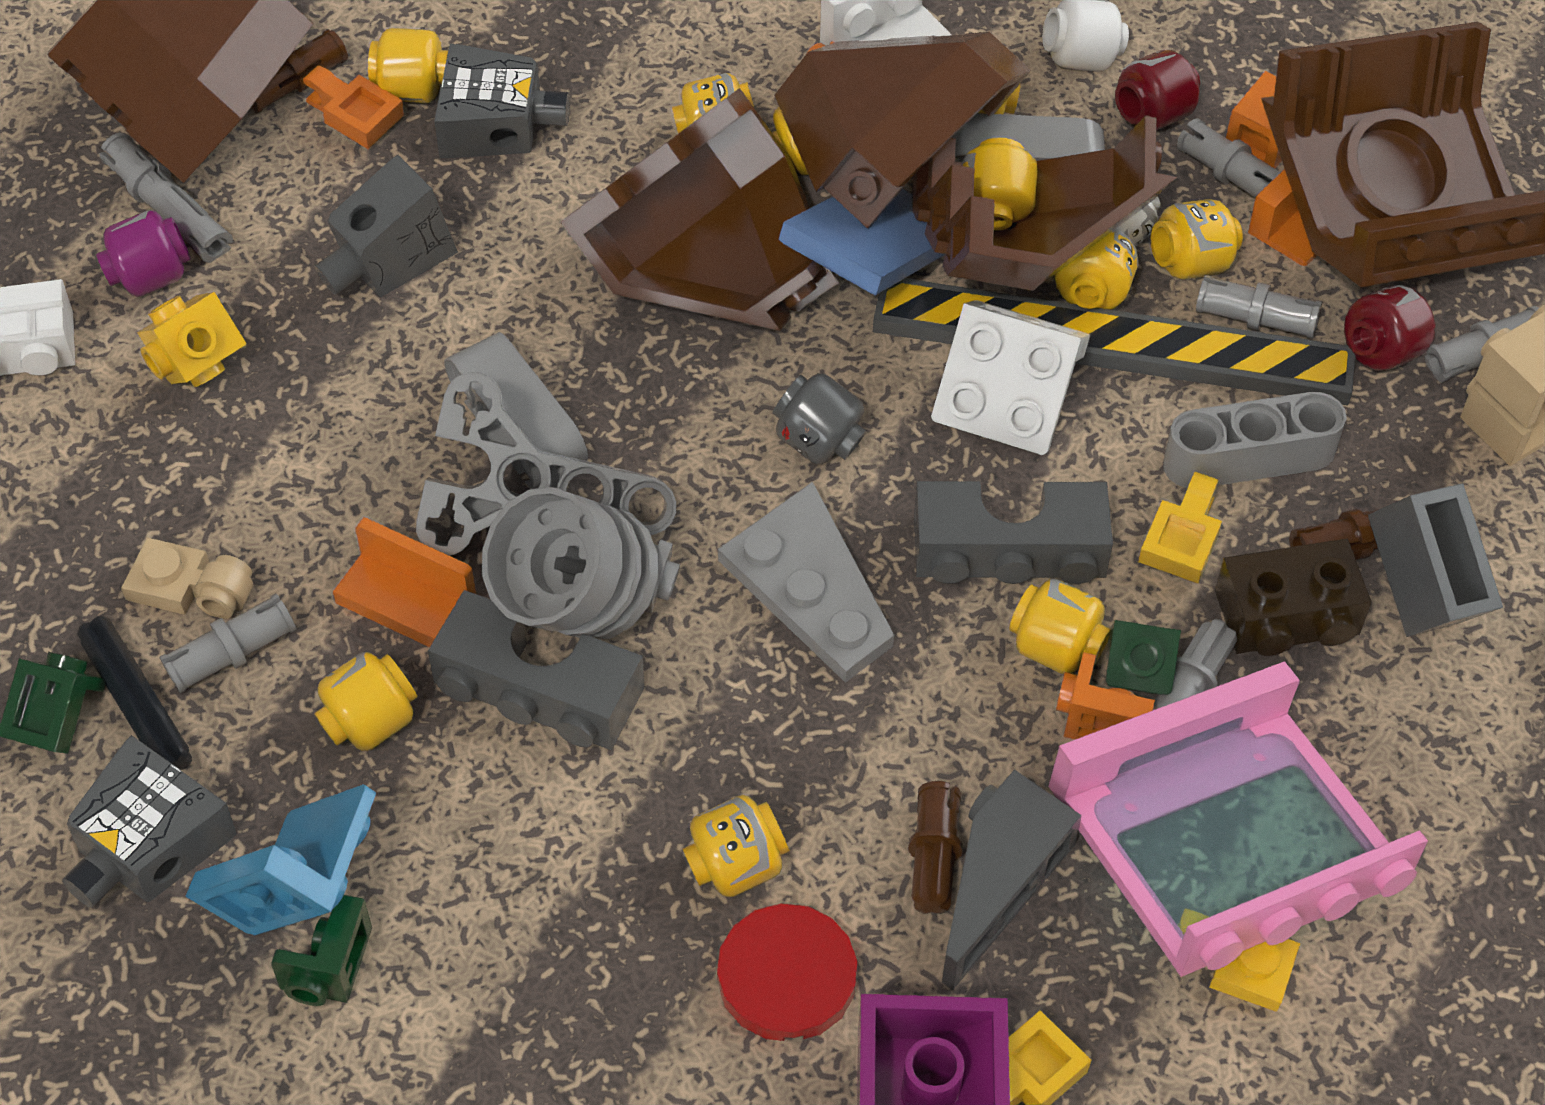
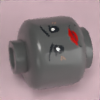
[772,373,867,464]

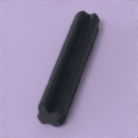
[77,616,192,770]

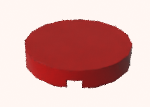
[717,903,857,1041]

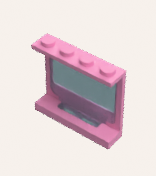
[1048,661,1428,977]

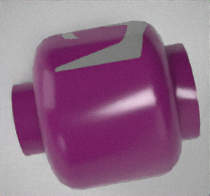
[96,210,191,297]

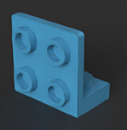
[185,784,376,935]

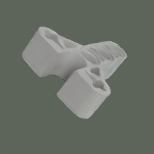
[416,372,676,556]

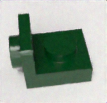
[1105,620,1181,696]
[0,651,106,754]
[271,895,372,1006]

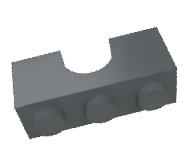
[914,481,1113,584]
[428,590,645,750]

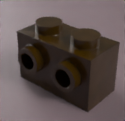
[1215,538,1372,656]

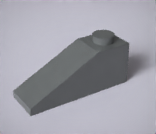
[942,769,1082,990]

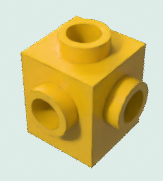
[137,292,247,387]

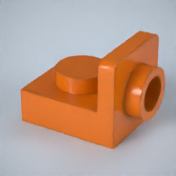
[1056,652,1155,740]

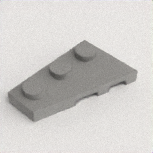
[718,482,894,683]

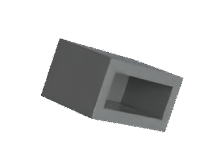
[1368,483,1503,637]

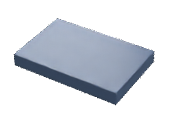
[779,189,945,295]

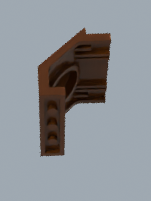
[1261,22,1545,287]

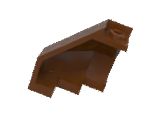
[47,0,313,183]
[774,32,1031,228]
[561,88,839,331]
[912,116,1177,291]

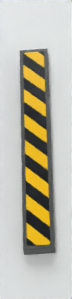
[873,278,1355,406]

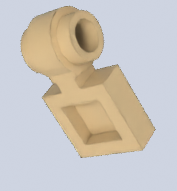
[121,538,253,619]

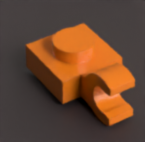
[303,66,404,149]

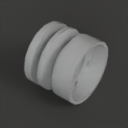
[482,487,658,639]

